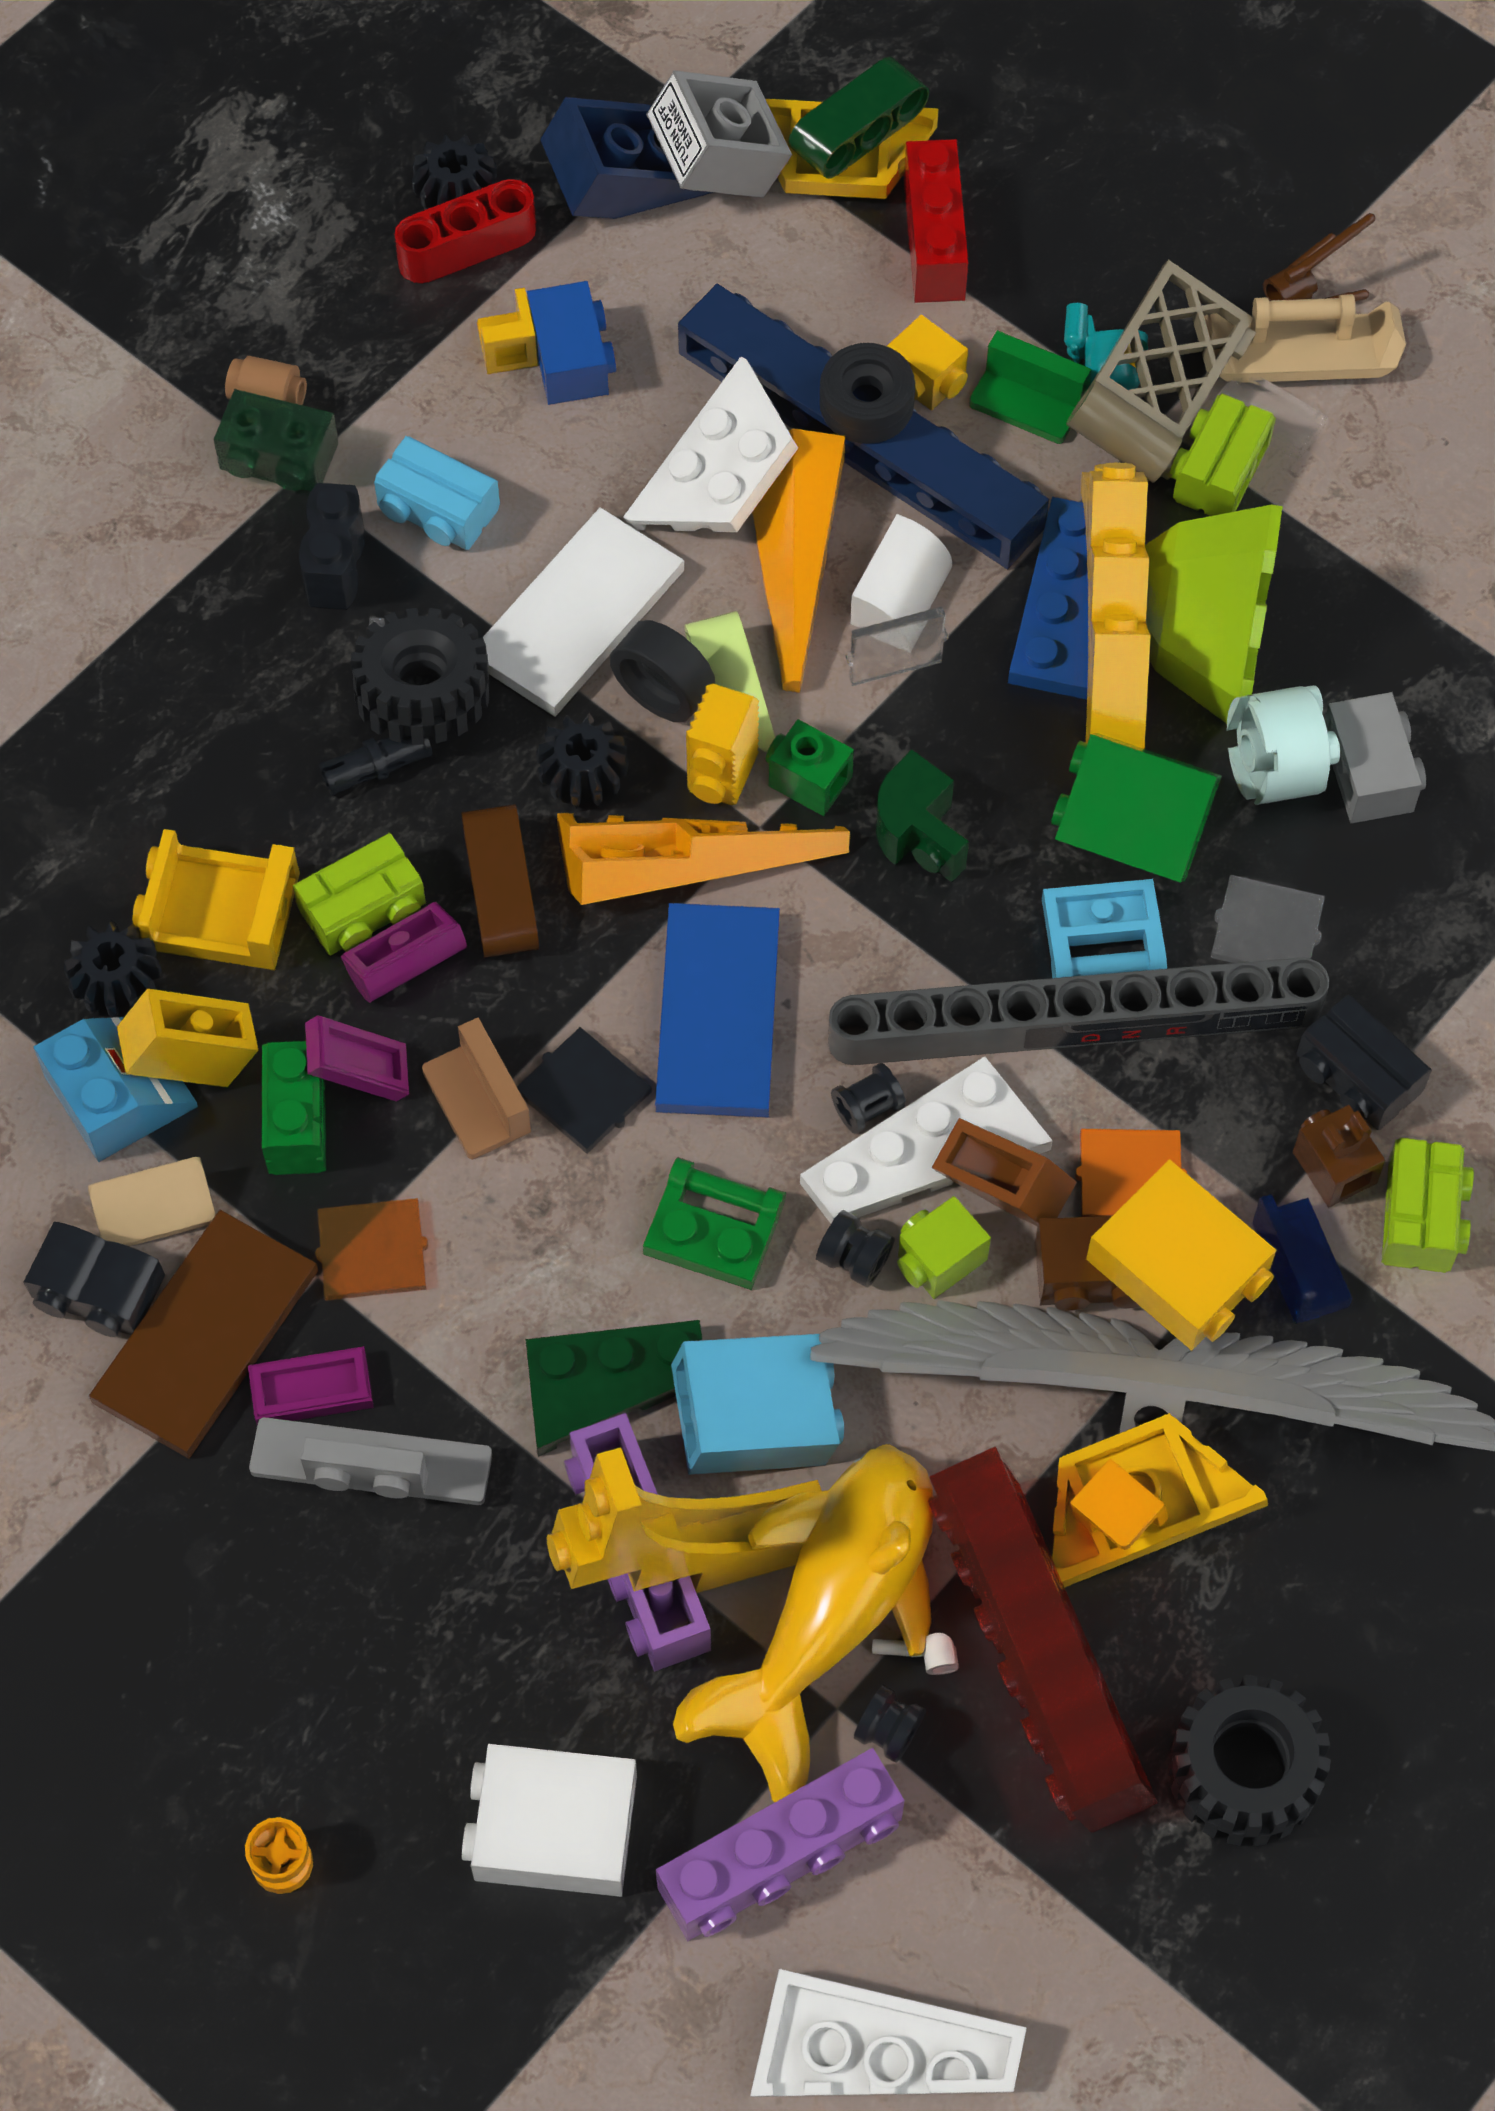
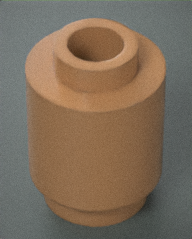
[225,356,307,417]

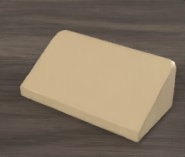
[88,1157,216,1246]

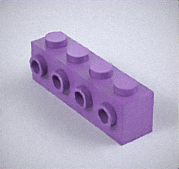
[564,1413,711,1672]
[656,1748,905,1942]

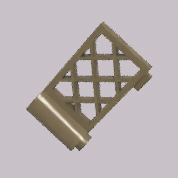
[1066,259,1257,483]

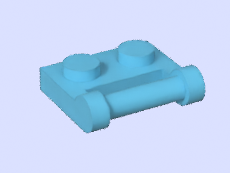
[1042,879,1167,978]

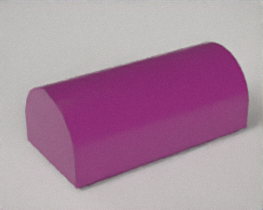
[341,902,467,1003]

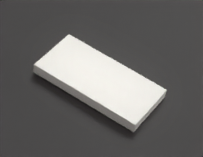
[483,507,684,717]

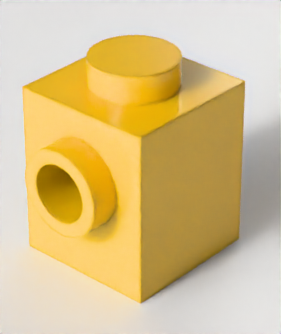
[887,314,968,411]

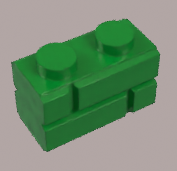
[262,1041,326,1175]

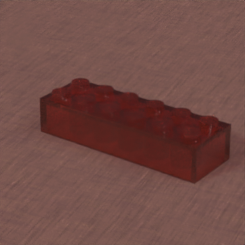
[928,1446,1158,1833]

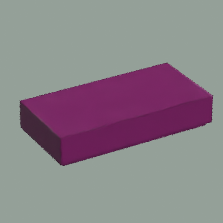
[305,1015,409,1101]
[248,1346,374,1425]

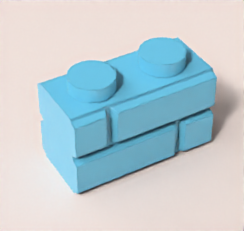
[374,436,500,550]

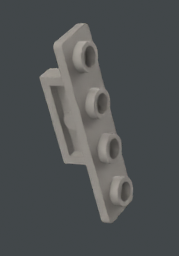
[249,1417,492,1505]

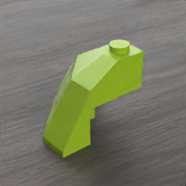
[1145,504,1283,724]

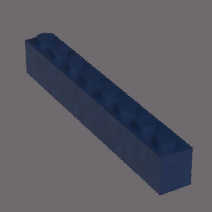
[678,283,1049,570]

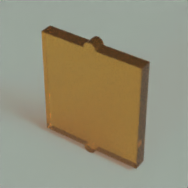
[315,1198,428,1301]

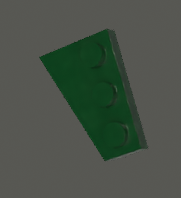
[525,1320,702,1457]

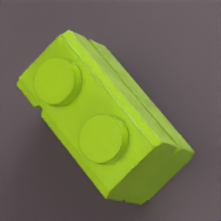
[1170,394,1276,516]
[293,833,426,956]
[1381,1138,1474,1273]

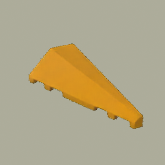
[752,428,845,693]
[557,813,850,905]

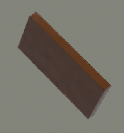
[89,1210,318,1459]

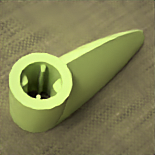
[684,611,775,752]

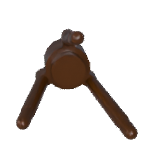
[1263,213,1376,302]

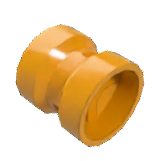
[245,1817,313,1894]

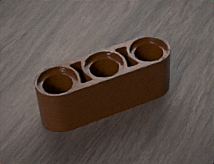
[461,804,539,958]

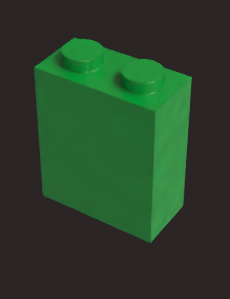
[1051,733,1222,883]

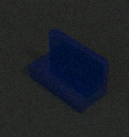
[1252,1194,1352,1324]

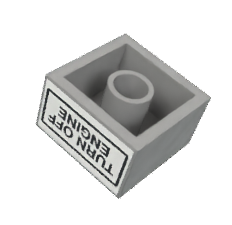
[646,70,792,198]

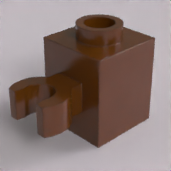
[1293,1105,1386,1208]

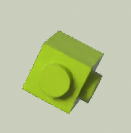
[897,1196,991,1299]

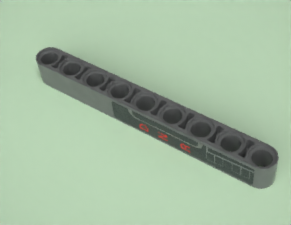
[828,958,1329,1065]

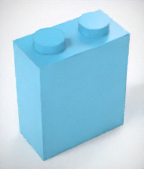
[671,1334,844,1475]

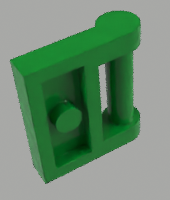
[643,1157,786,1290]

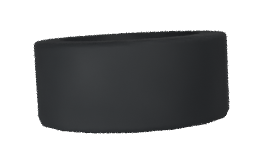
[610,620,715,722]

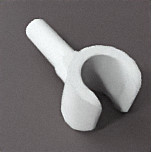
[872,1633,959,1675]

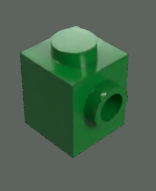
[765,719,854,817]

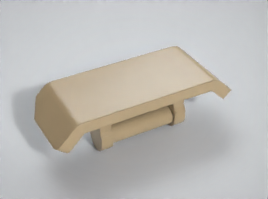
[1204,294,1406,383]

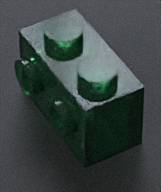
[213,389,339,492]

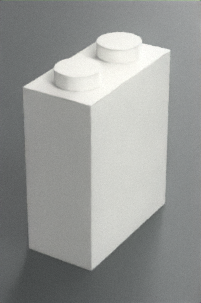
[462,1744,637,1897]

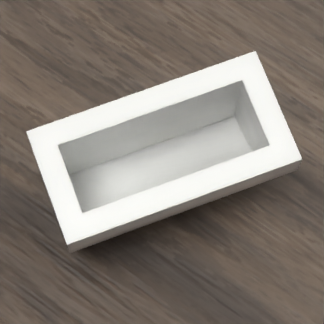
[850,514,952,648]

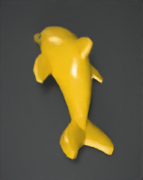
[673,1444,935,1802]

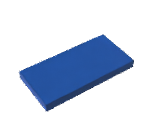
[655,903,780,1117]

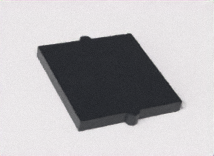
[517,1027,652,1154]

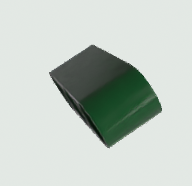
[788,57,930,179]

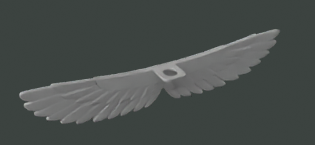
[810,1300,1495,1451]

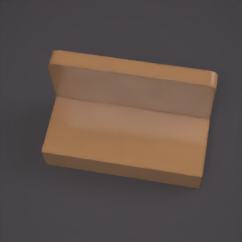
[422,1017,531,1159]

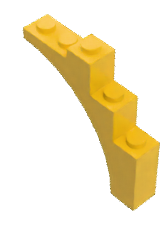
[1081,462,1150,749]
[547,1447,822,1593]

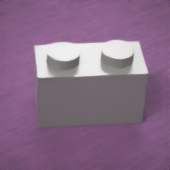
[1324,692,1426,823]

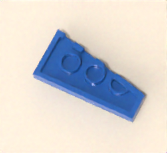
[1008,497,1088,700]

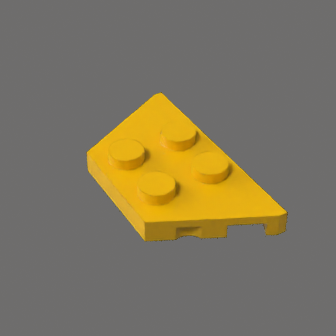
[766,99,938,199]
[1049,1413,1268,1591]

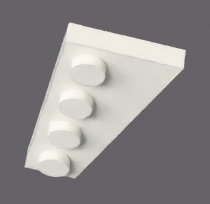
[800,1056,1053,1223]
[750,1969,1027,2097]

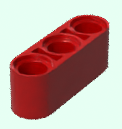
[394,179,536,283]

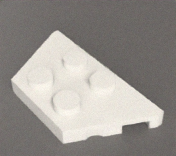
[623,357,798,532]

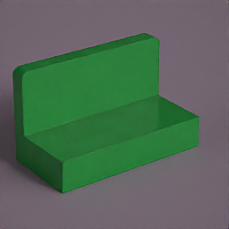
[969,330,1091,444]

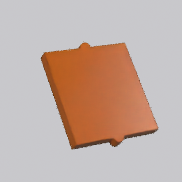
[1075,1129,1187,1217]

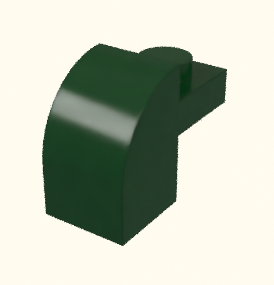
[876,749,969,882]

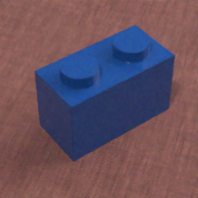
[527,281,616,405]

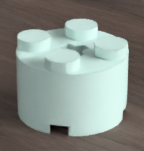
[1227,685,1340,805]

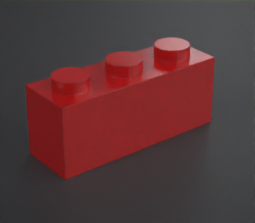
[904,139,968,303]

